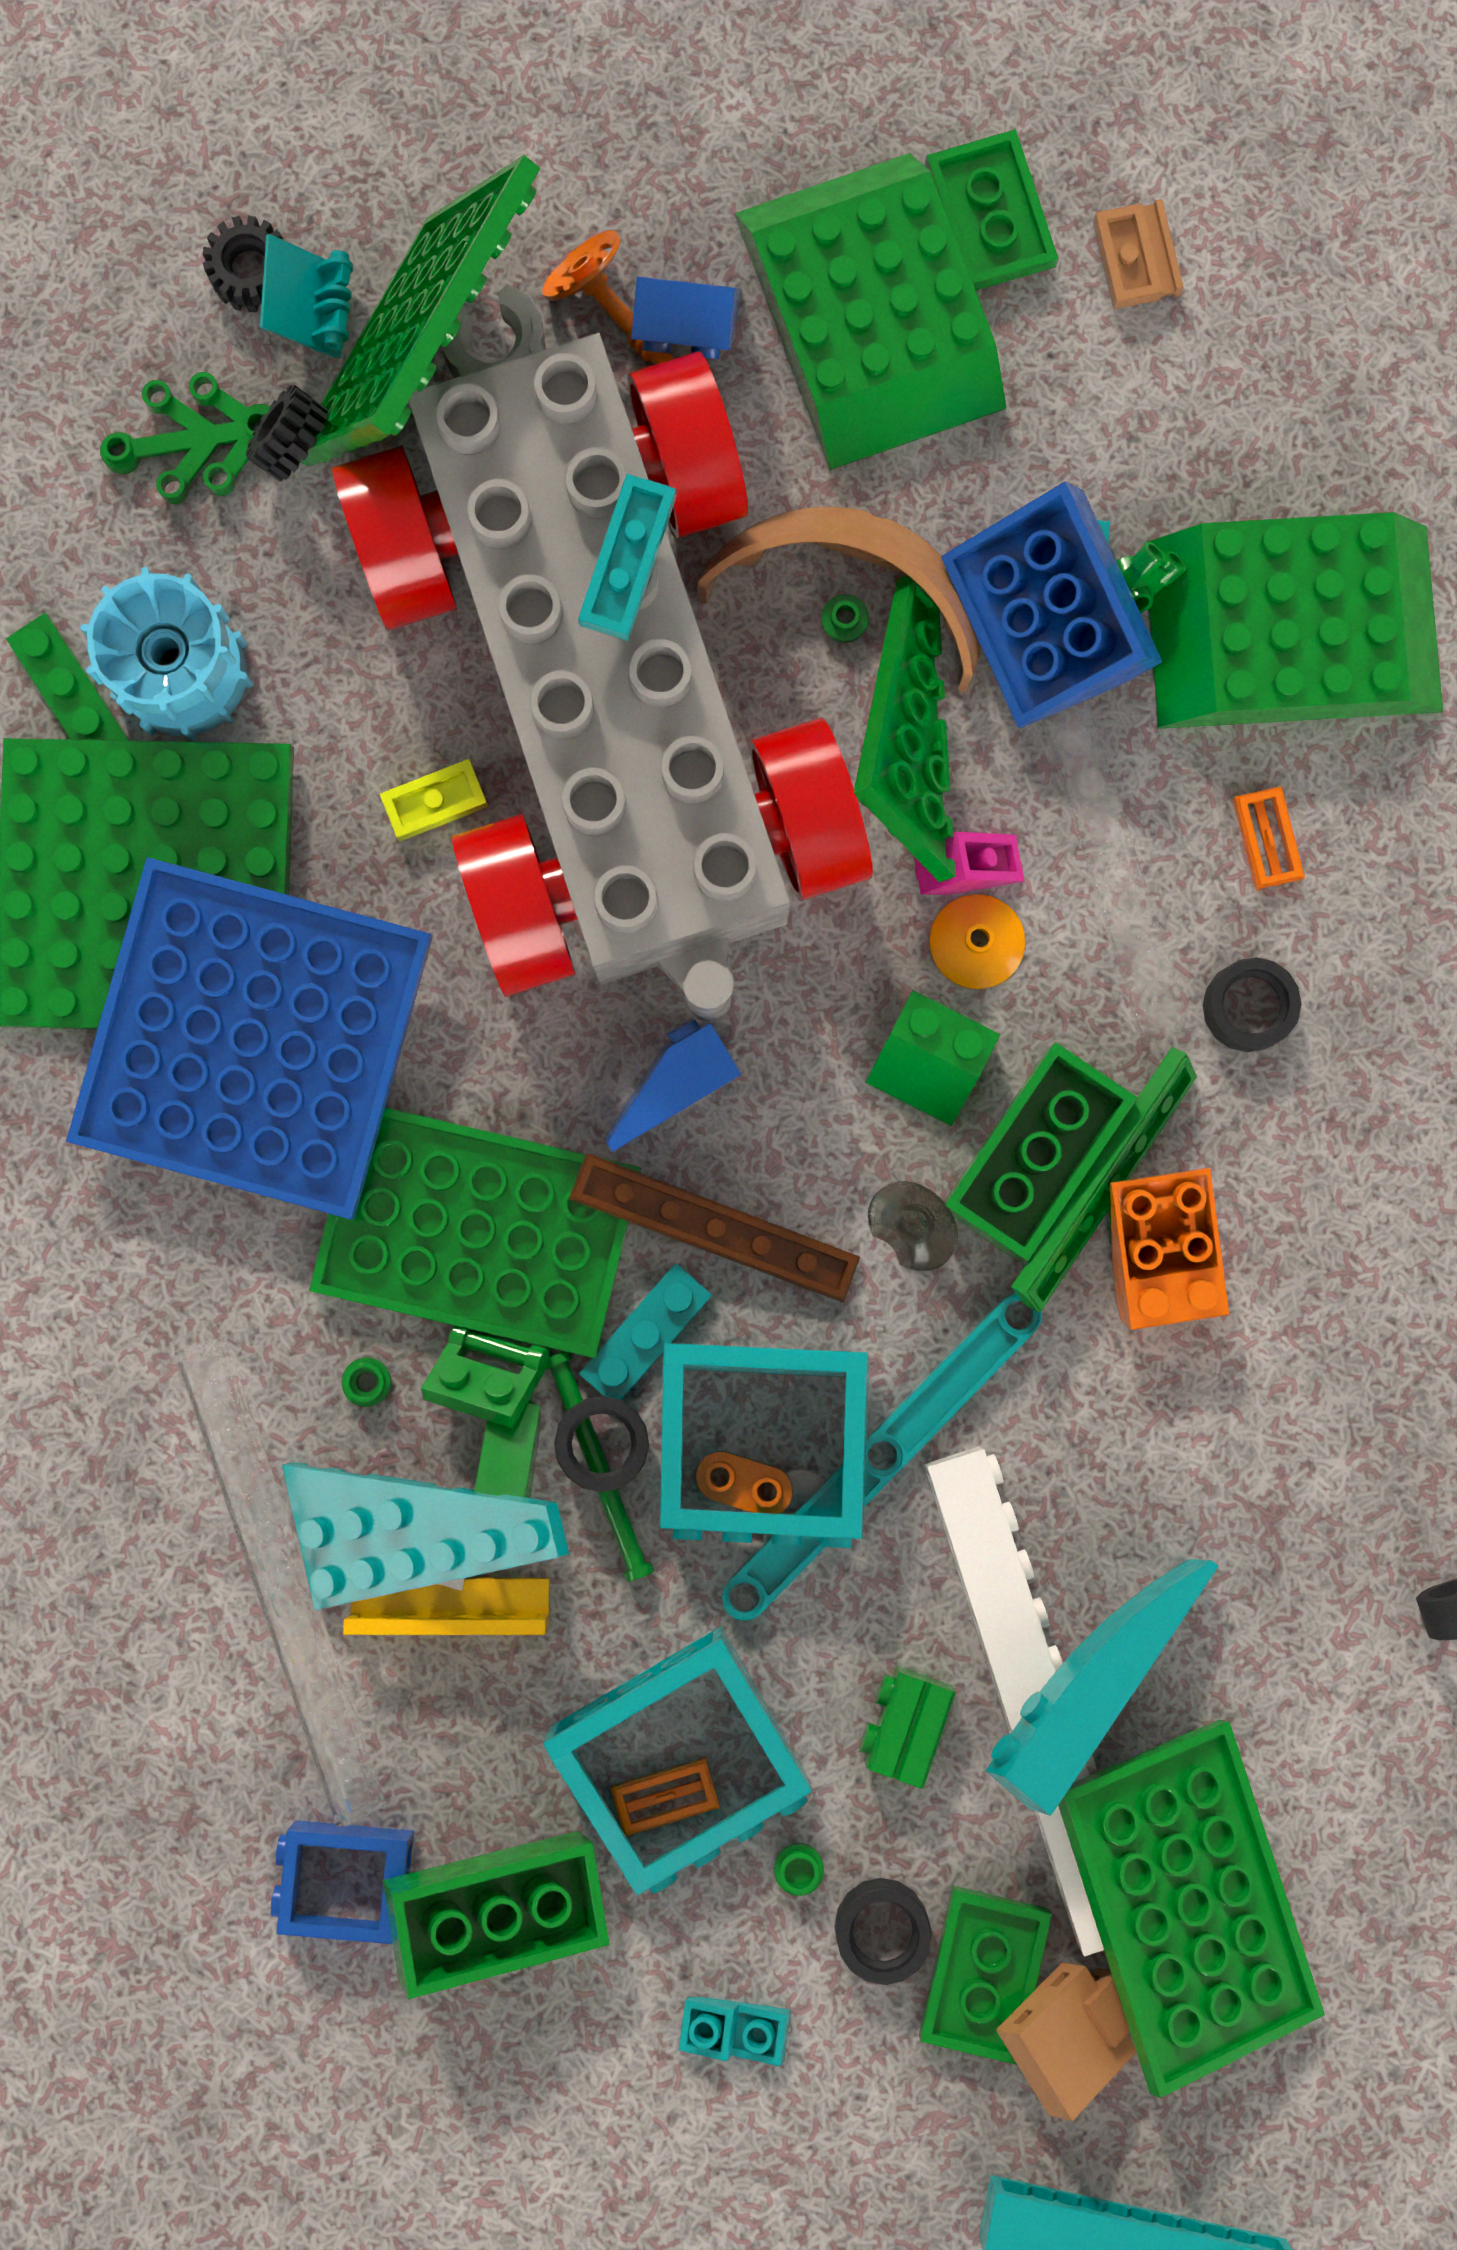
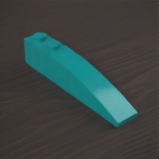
[985,1559,1219,1816]
[979,2175,1293,2250]

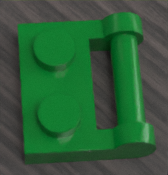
[421,1325,550,1429]

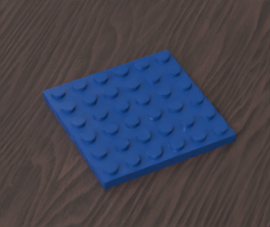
[66,857,433,1220]

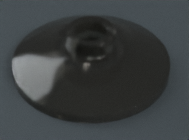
[868,1181,958,1271]

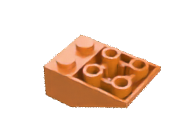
[1110,1168,1229,1330]

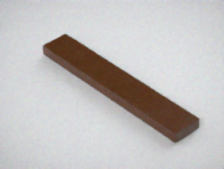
[569,1153,860,1303]

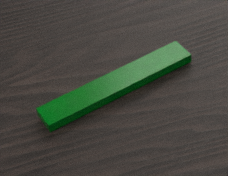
[1011,1047,1197,1313]

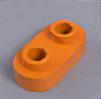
[696,1451,793,1514]

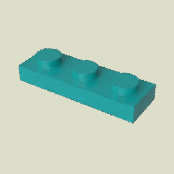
[578,473,677,641]
[579,1263,712,1400]

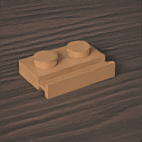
[1093,199,1184,310]

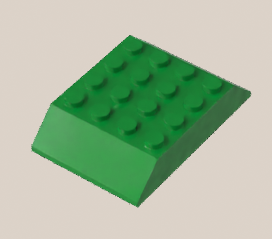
[735,153,1007,470]
[1143,512,1443,729]

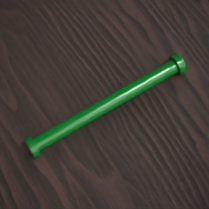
[546,1351,654,1582]

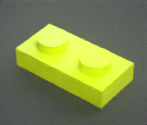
[380,759,489,842]

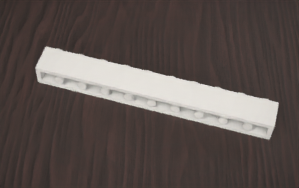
[924,1447,1104,1956]

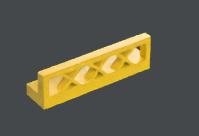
[343,1577,550,1635]

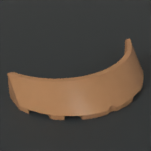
[697,507,982,693]

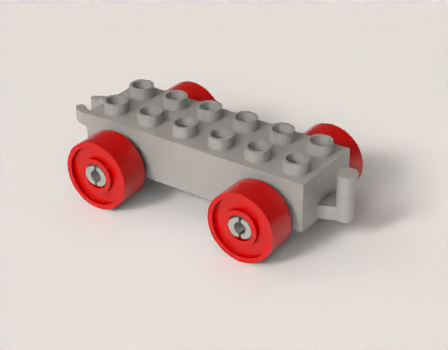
[332,286,873,1022]

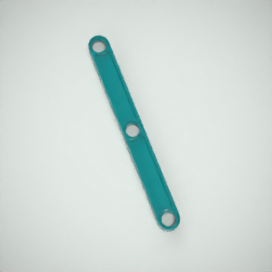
[722,1294,1042,1621]

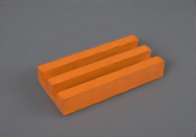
[1232,786,1305,891]
[610,1757,720,1836]

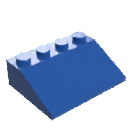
[941,481,1162,728]

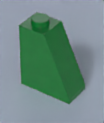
[474,1400,541,1498]

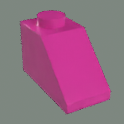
[914,832,1025,895]

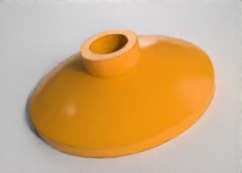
[929,894,1025,989]

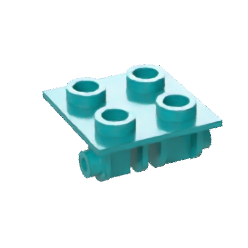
[260,234,354,359]

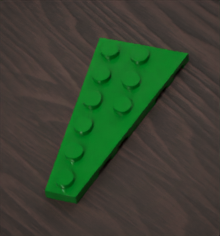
[853,574,956,883]

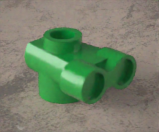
[1116,542,1186,613]

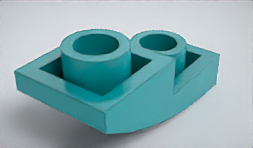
[678,1997,791,2066]

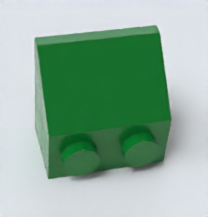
[865,990,1001,1126]

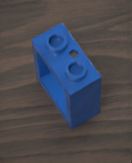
[271,1820,414,1944]

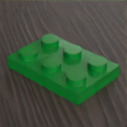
[925,129,1059,291]
[919,1885,1052,2065]

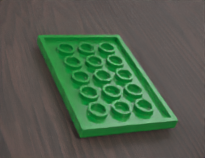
[309,1108,642,1358]
[1058,1720,1325,2098]

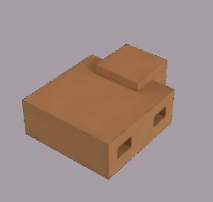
[996,1963,1136,2121]

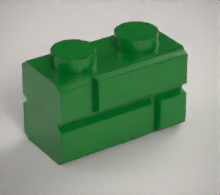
[859,1665,956,1789]

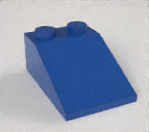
[631,276,742,359]
[604,1019,741,1152]

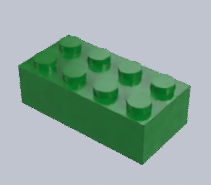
[940,1042,1138,1263]
[382,1830,610,2000]

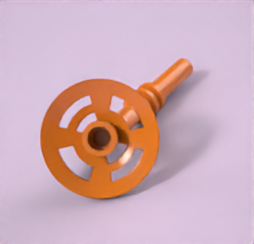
[542,230,675,365]

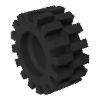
[202,216,283,313]
[245,384,328,482]

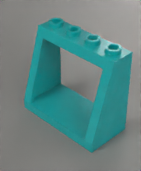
[660,1343,870,1548]
[543,1626,812,1895]

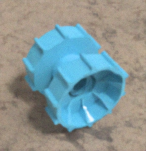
[80,567,253,742]

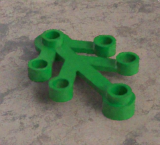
[100,372,270,504]

